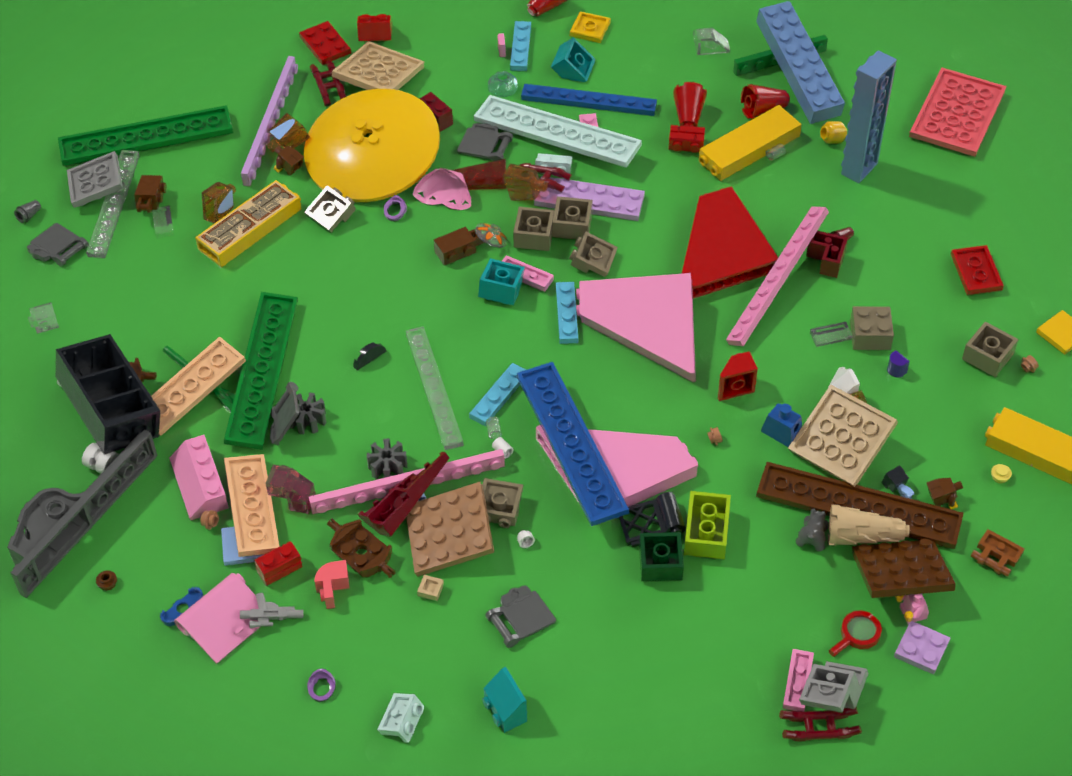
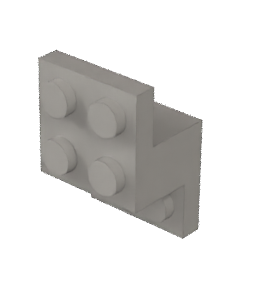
[799,661,869,712]

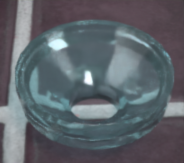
[488,71,518,97]

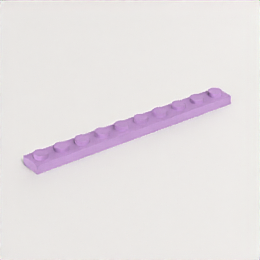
[241,56,298,186]

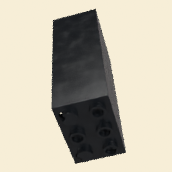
[55,334,160,455]

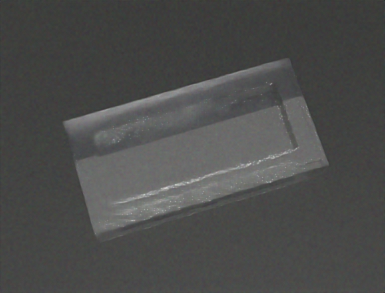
[152,206,174,238]
[810,322,853,347]

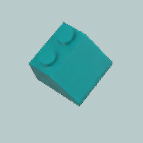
[551,37,596,82]
[478,259,525,305]
[482,667,527,733]

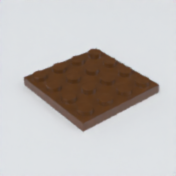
[852,539,956,598]

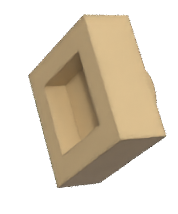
[417,575,444,601]

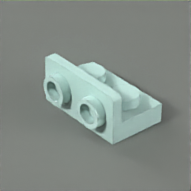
[535,153,572,174]
[377,693,424,743]

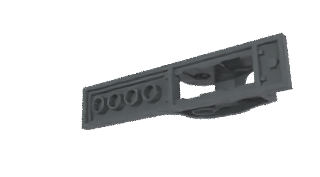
[7,429,158,598]

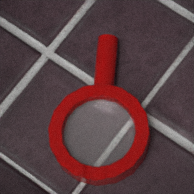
[829,610,882,657]

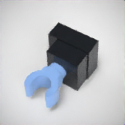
[881,465,914,499]

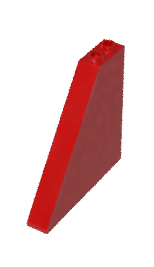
[681,186,778,299]

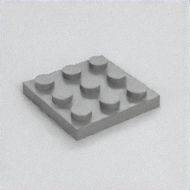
[67,151,123,208]

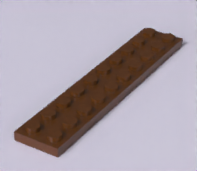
[756,462,964,549]

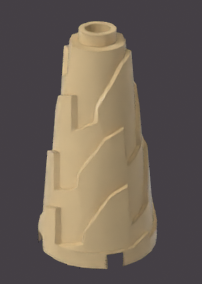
[828,505,909,546]

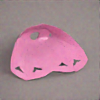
[413,168,471,210]

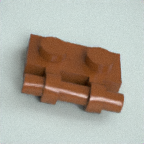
[971,529,1025,577]

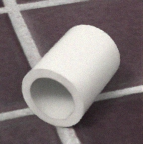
[492,437,514,459]

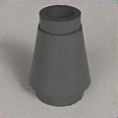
[14,200,41,223]

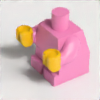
[895,594,929,624]

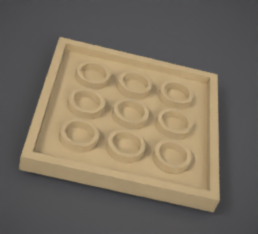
[332,41,424,90]
[788,385,898,487]

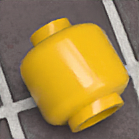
[820,121,847,144]

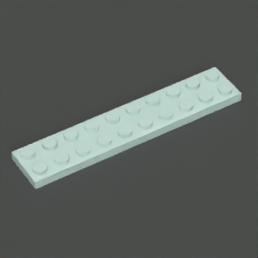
[474,95,642,168]

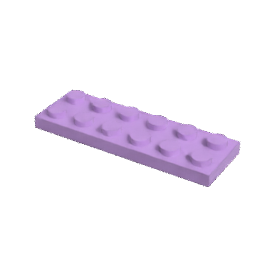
[534,176,645,221]

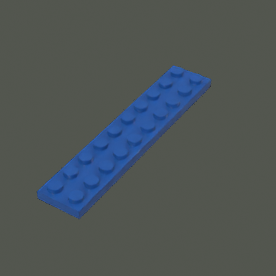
[517,362,629,526]

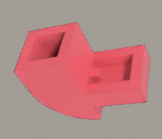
[314,560,350,609]

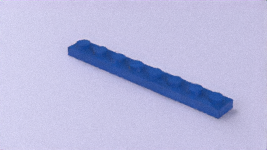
[521,84,657,116]

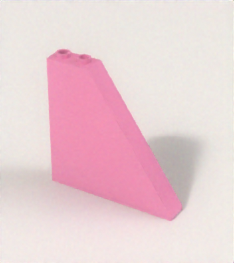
[576,273,696,382]
[536,425,698,506]

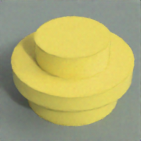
[991,464,1012,483]

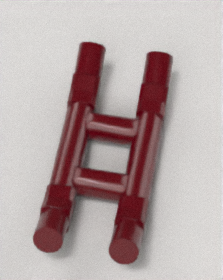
[309,60,346,107]
[506,163,572,192]
[779,707,862,742]

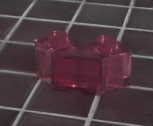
[265,464,316,514]

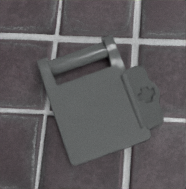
[457,123,513,163]
[27,223,89,267]
[270,382,299,445]
[485,585,556,648]

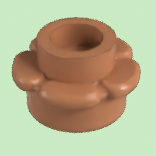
[1021,355,1039,373]
[707,427,723,446]
[200,510,219,530]

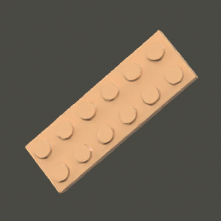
[151,337,246,436]
[224,454,279,557]

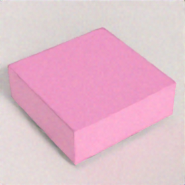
[497,33,506,57]

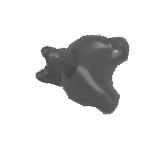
[796,509,829,551]

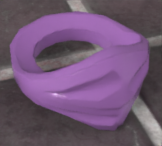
[384,195,407,221]
[307,668,336,701]

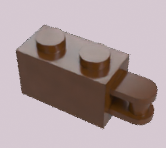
[134,175,167,213]
[433,226,486,266]

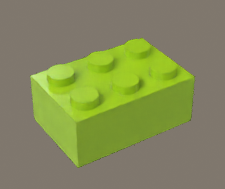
[684,491,731,559]

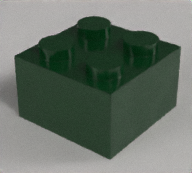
[639,532,684,582]

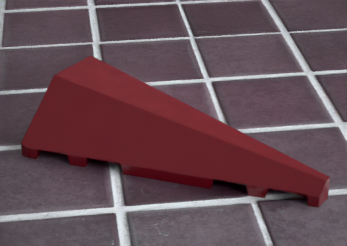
[358,452,450,537]

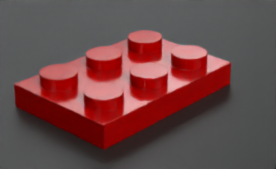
[299,21,351,65]
[951,245,1004,295]

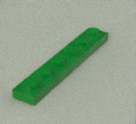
[733,35,828,76]

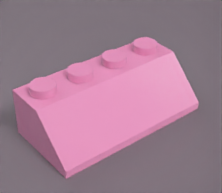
[170,435,229,521]

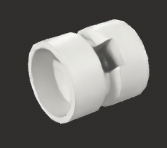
[82,443,119,474]

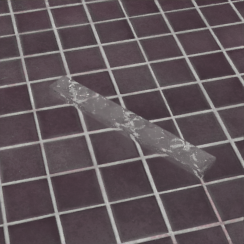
[86,150,140,258]
[405,326,464,450]

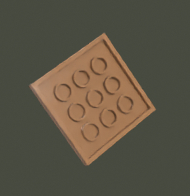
[406,482,494,577]

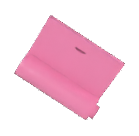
[174,573,261,664]

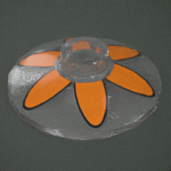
[475,223,508,247]

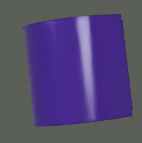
[887,350,910,377]

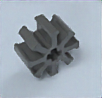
[290,392,327,435]
[367,438,408,479]

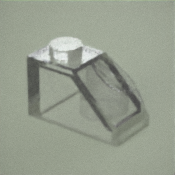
[693,28,730,55]

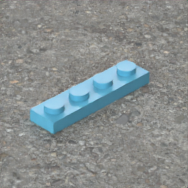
[510,21,531,71]
[556,282,578,344]
[469,363,526,426]

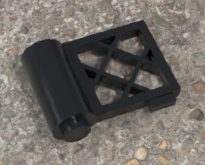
[619,492,686,547]

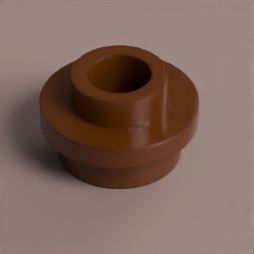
[96,570,117,591]

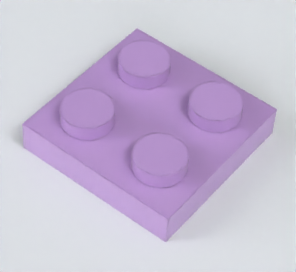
[894,621,950,675]

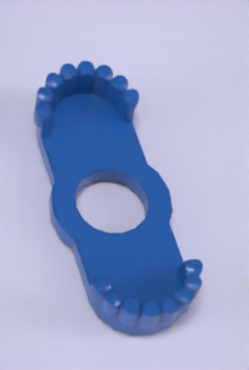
[160,587,203,626]

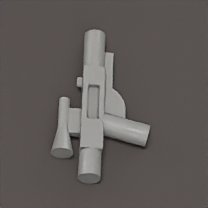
[240,593,303,629]

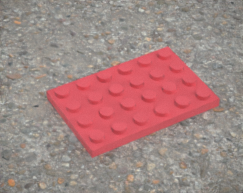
[909,67,1007,157]

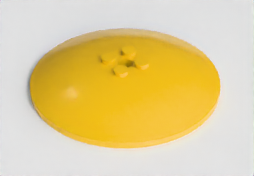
[304,89,440,202]

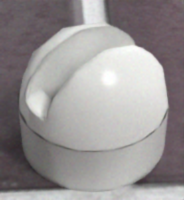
[517,530,535,548]

